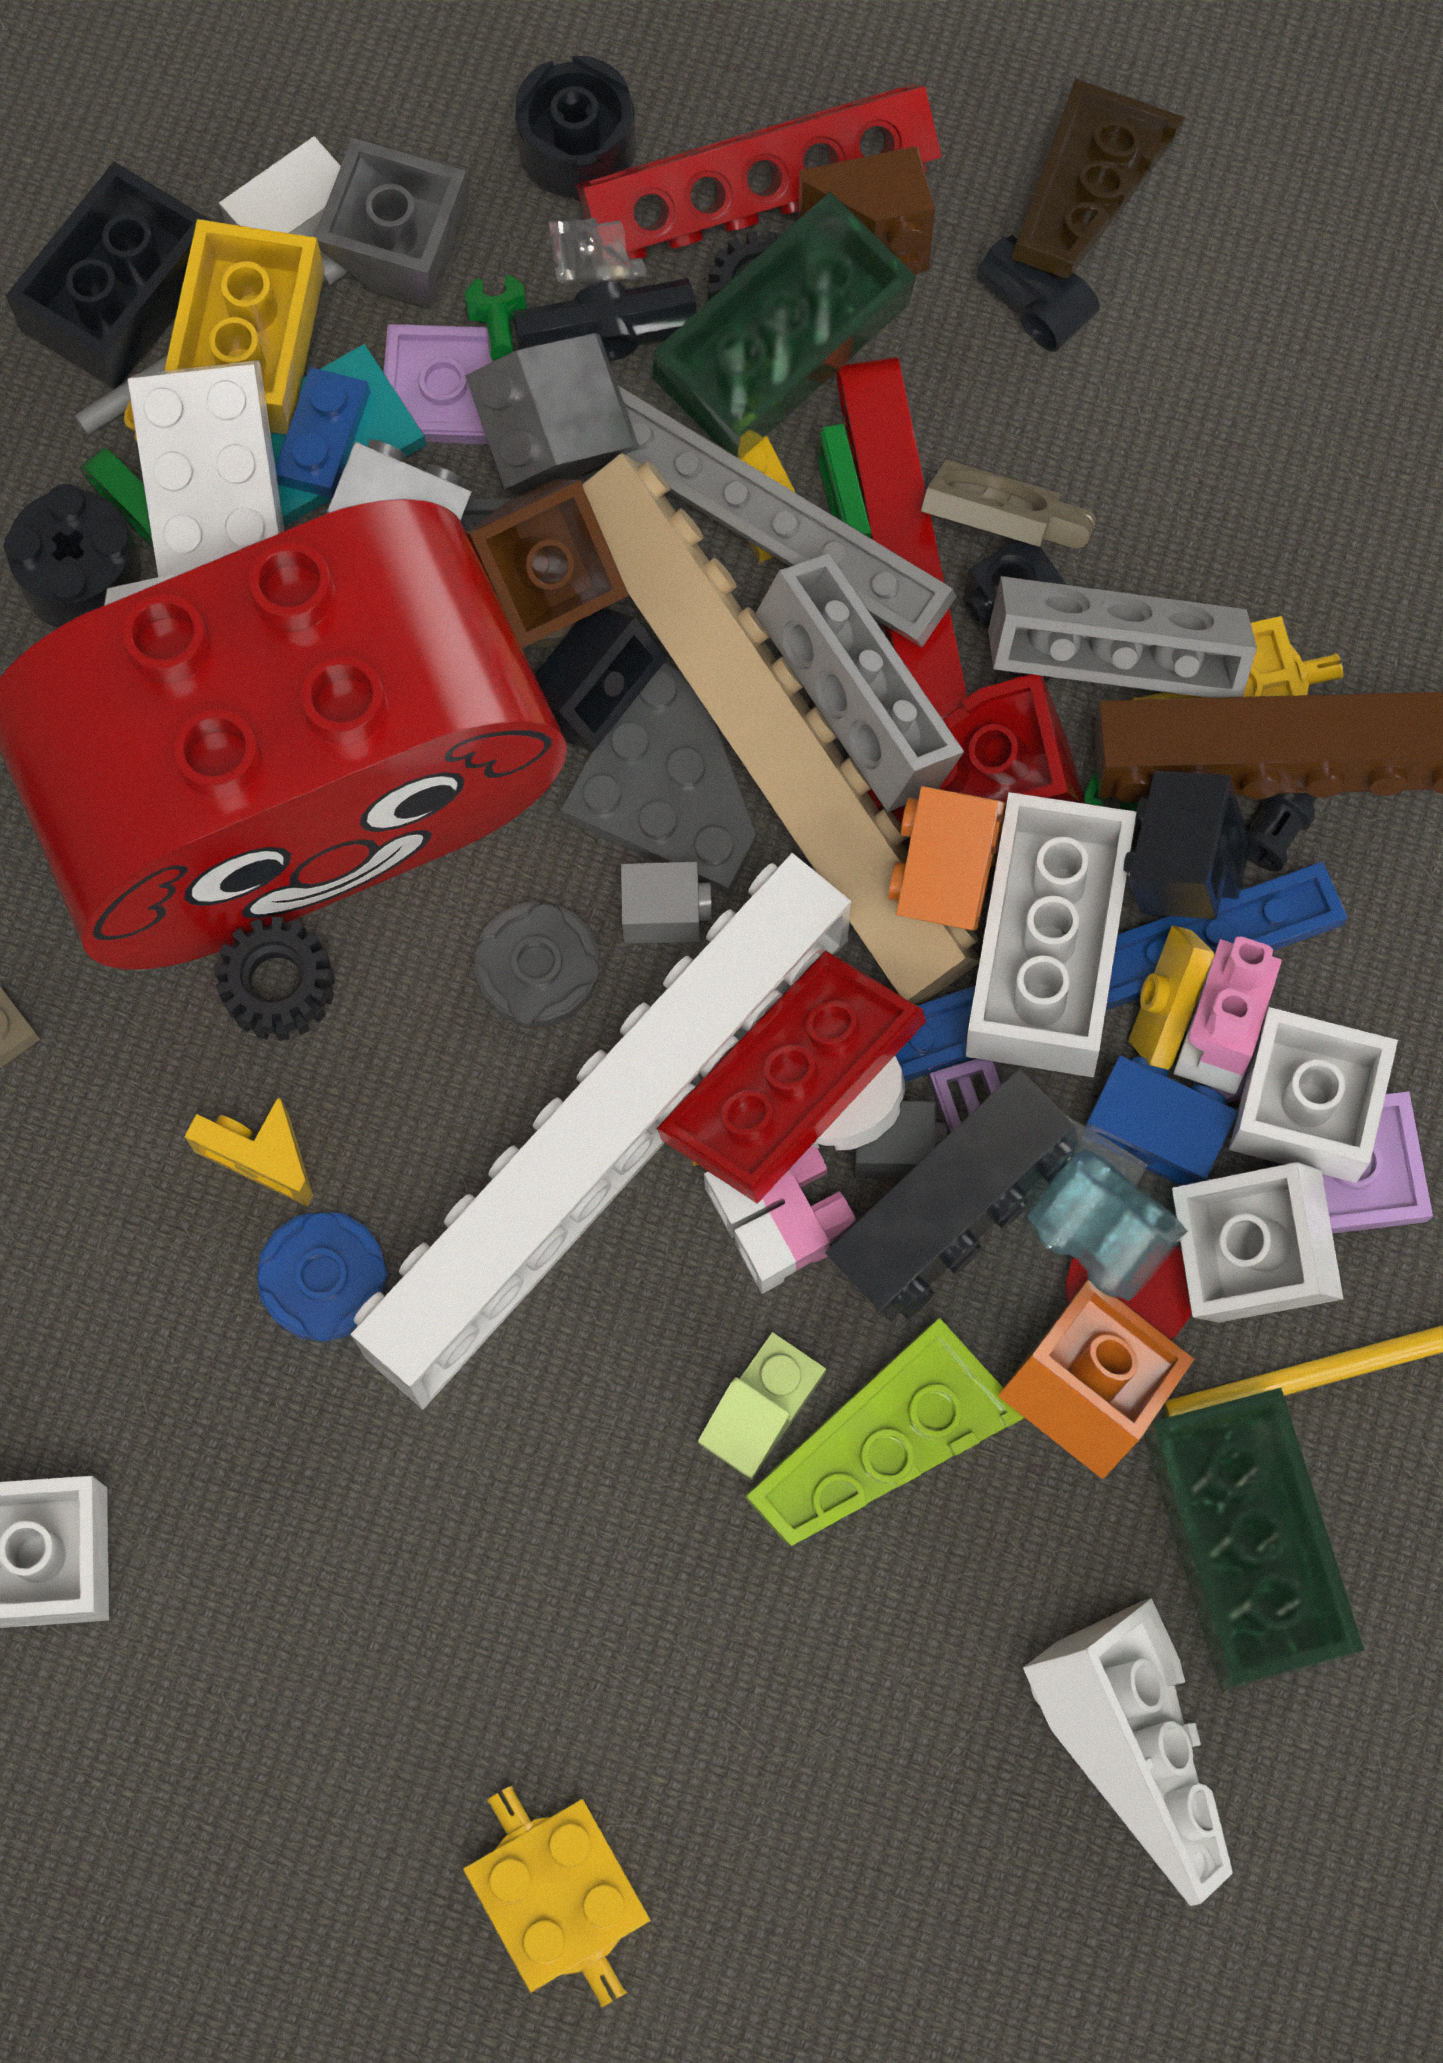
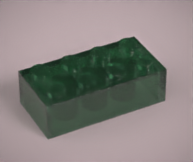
[652,192,916,459]
[1143,1388,1364,1693]

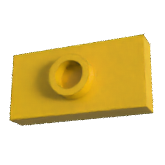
[1128,925,1215,1070]

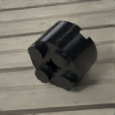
[516,56,636,202]
[4,484,141,628]

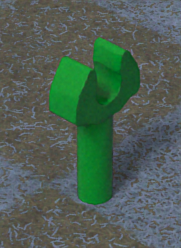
[465,275,527,361]

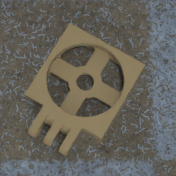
[921,459,1096,549]

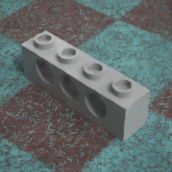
[755,553,964,812]
[988,576,1257,698]

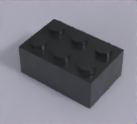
[5,161,211,389]

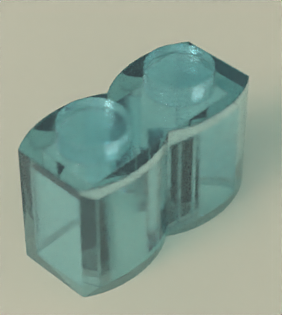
[1027,1148,1188,1301]

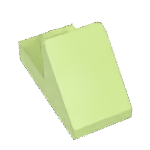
[698,1332,826,1480]

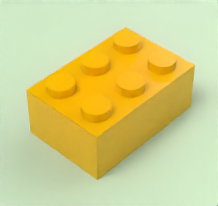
[164,219,325,435]

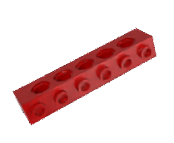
[575,84,942,265]

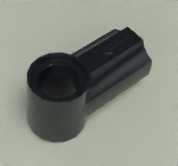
[977,235,1100,352]

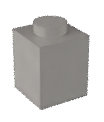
[621,862,712,944]

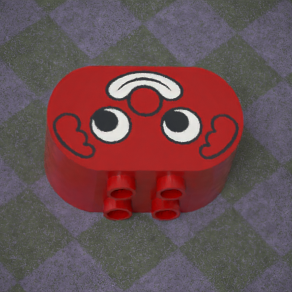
[0,499,567,970]

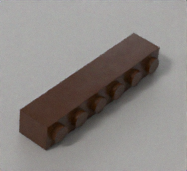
[1093,692,1443,802]

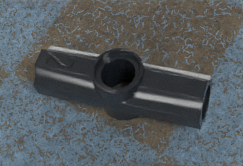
[513,278,699,362]

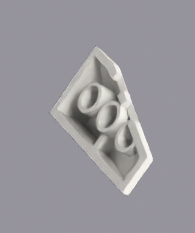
[1023,1598,1233,1906]

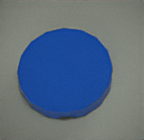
[257,1212,388,1342]

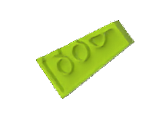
[744,1318,1024,1546]

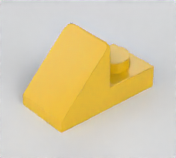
[184,1098,313,1207]

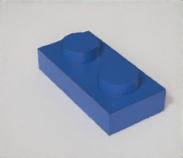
[275,367,370,498]

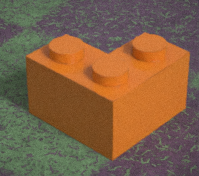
[888,786,1007,930]

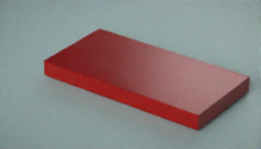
[657,950,926,1204]

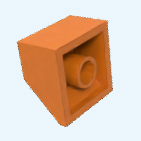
[998,1277,1194,1479]

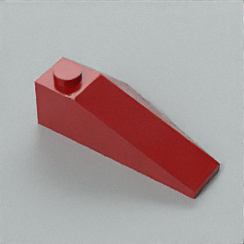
[867,674,1084,846]

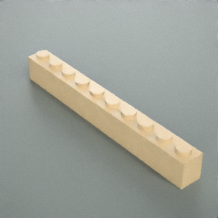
[582,453,980,1005]

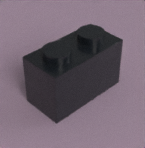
[534,608,668,751]

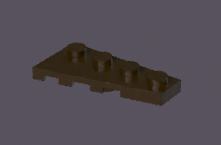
[1011,78,1186,279]

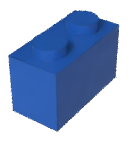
[1081,1055,1238,1186]

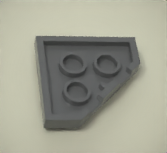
[561,663,756,896]

